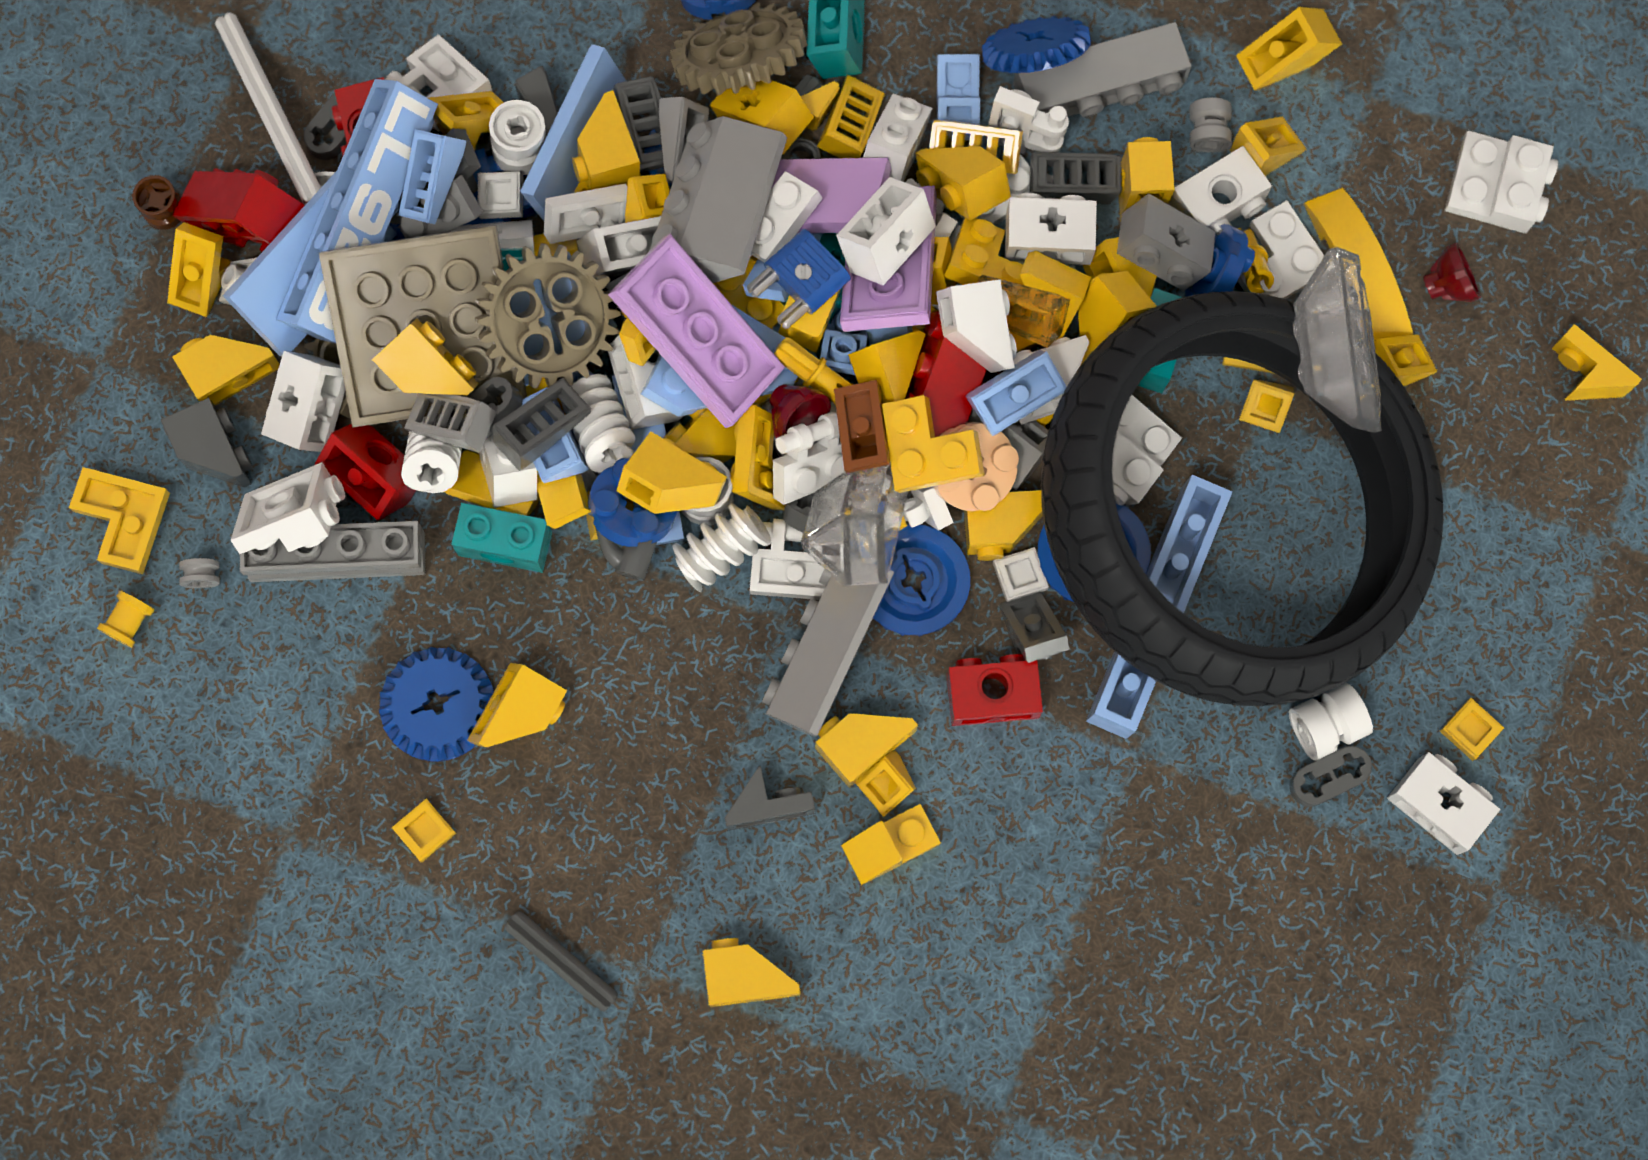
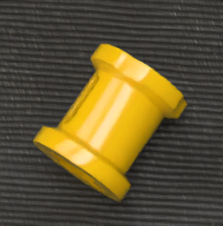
[97,590,155,648]

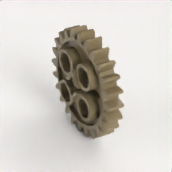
[670,3,807,95]
[474,243,621,388]

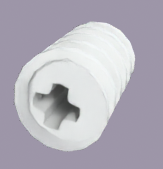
[561,374,635,473]
[401,414,462,493]
[672,503,772,593]

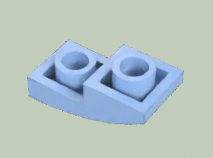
[820,309,868,375]

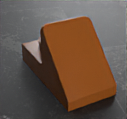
[834,380,890,473]

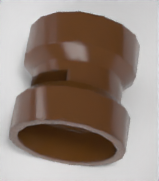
[132,175,181,230]

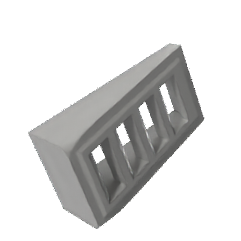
[659,97,709,184]
[404,393,497,453]

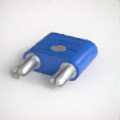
[747,229,851,329]

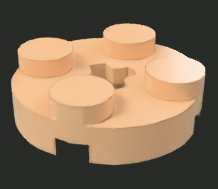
[933,422,1019,511]

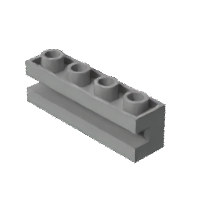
[1013,22,1192,117]
[240,521,425,582]

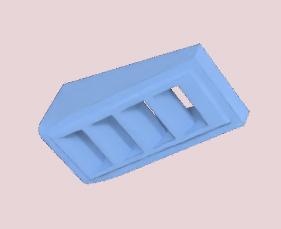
[398,129,467,224]

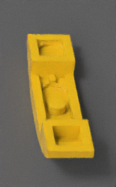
[1303,188,1413,344]

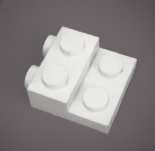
[1445,130,1558,234]
[1112,395,1182,506]
[231,462,345,554]

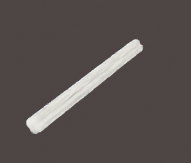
[215,13,321,205]

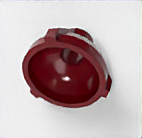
[1423,242,1481,302]
[769,384,831,438]

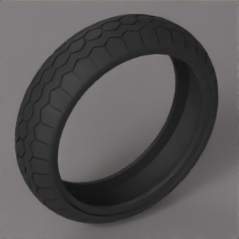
[1041,291,1443,706]

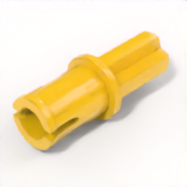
[1238,228,1274,293]
[774,337,854,406]

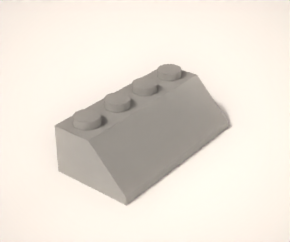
[650,116,787,283]
[762,553,894,737]

